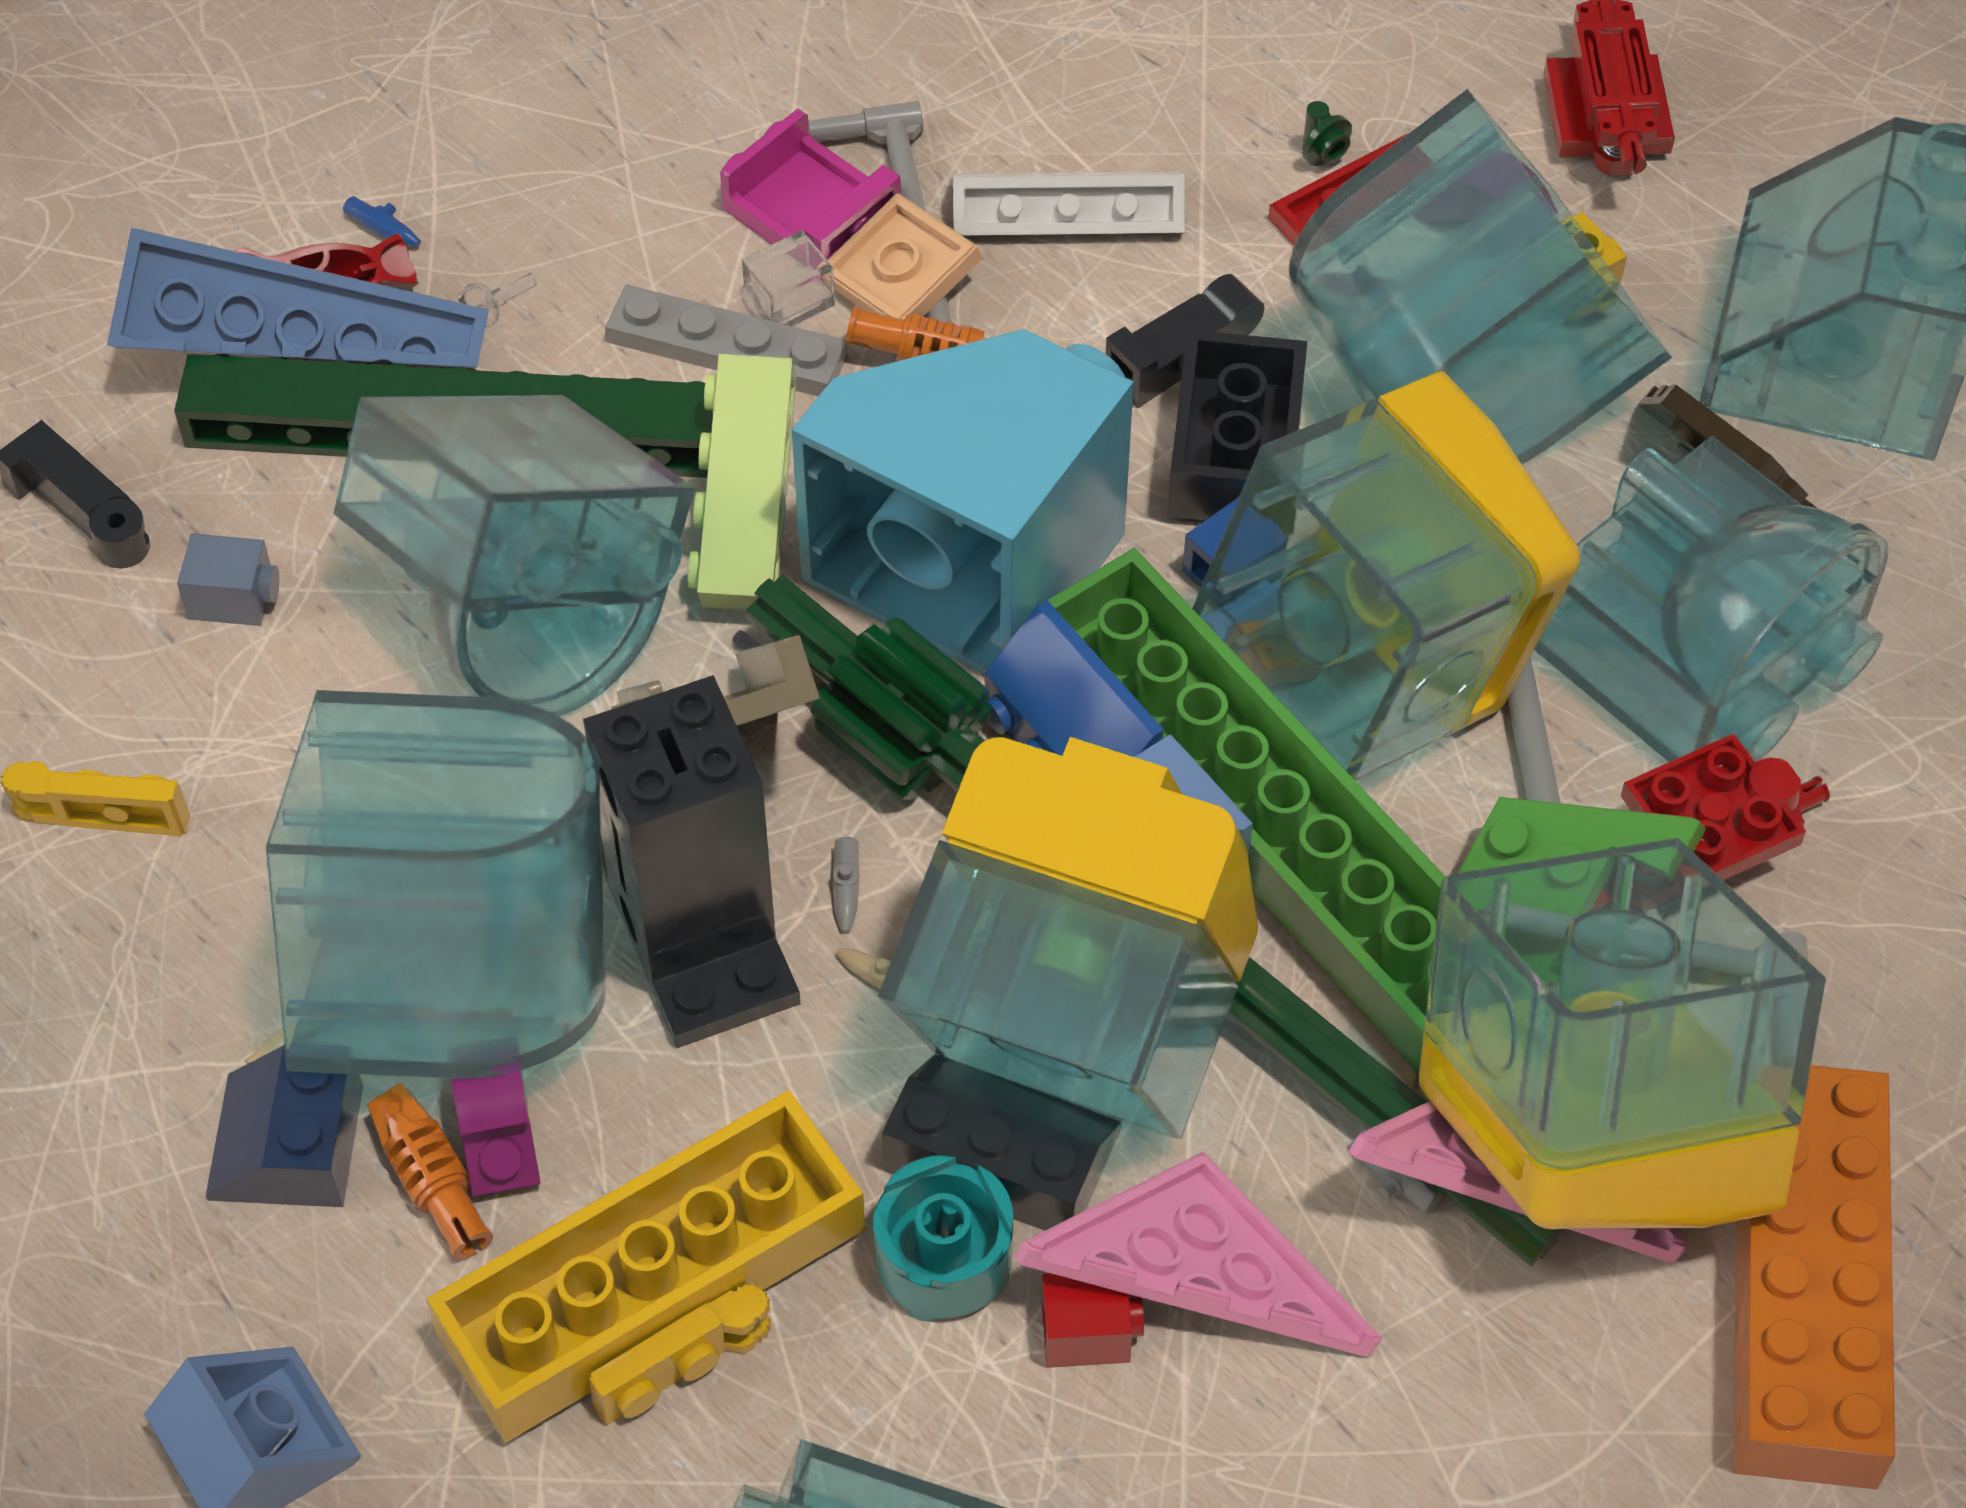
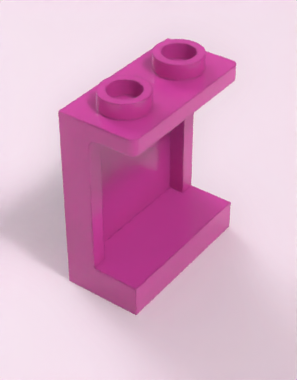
[720,109,901,278]

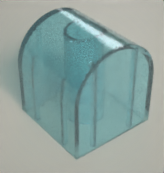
[1289,88,1672,464]
[266,690,606,1078]

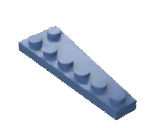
[107,228,489,368]

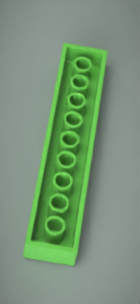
[1034,547,1550,1075]

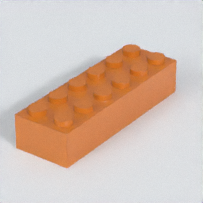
[1734,1059,1895,1490]

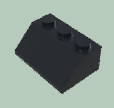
[882,1054,1122,1231]

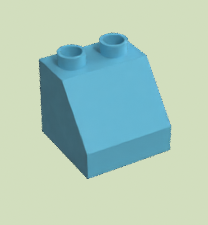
[791,329,1134,675]

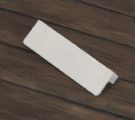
[952,171,1185,235]

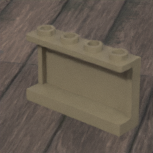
[611,635,820,726]

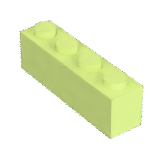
[688,354,797,611]

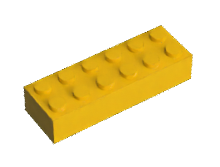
[426,1090,865,1443]

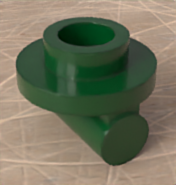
[1302,101,1352,166]

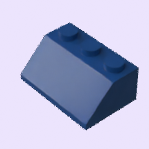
[985,600,1164,757]

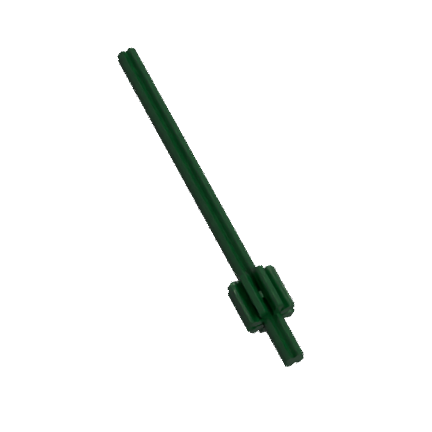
[745,574,1565,1267]

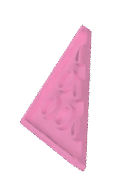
[1348,1101,1690,1264]
[1014,1152,1382,1357]

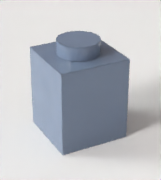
[177,533,280,626]

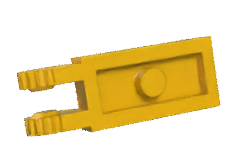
[0,760,191,837]
[589,1283,771,1426]

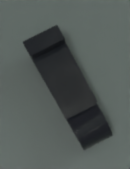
[1105,274,1265,408]
[0,419,150,569]

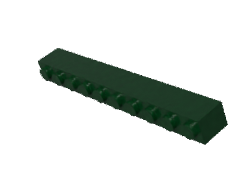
[174,354,713,478]

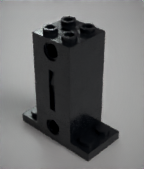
[583,675,801,1049]

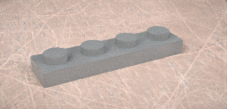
[605,284,848,397]

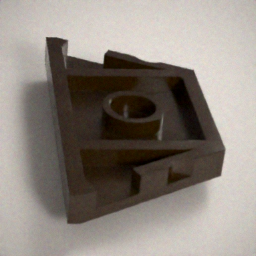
[1638,385,1833,540]

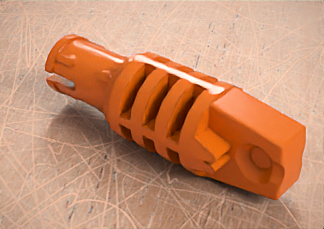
[845,306,987,361]
[367,1083,493,1260]

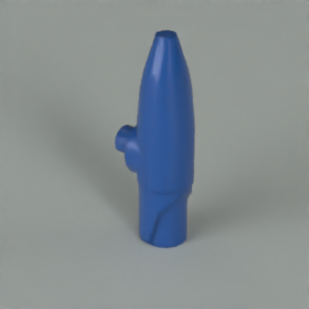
[343,196,421,247]

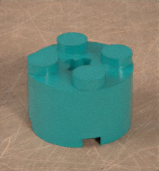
[873,1155,1013,1322]

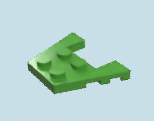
[1452,797,1706,1002]

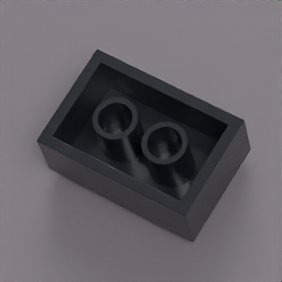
[1167,329,1308,529]

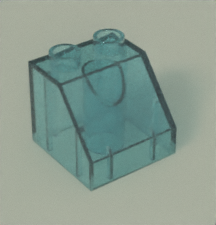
[1699,117,1966,461]

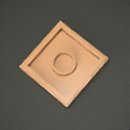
[818,193,982,320]

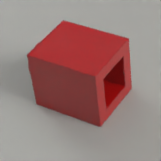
[1041,1273,1144,1368]

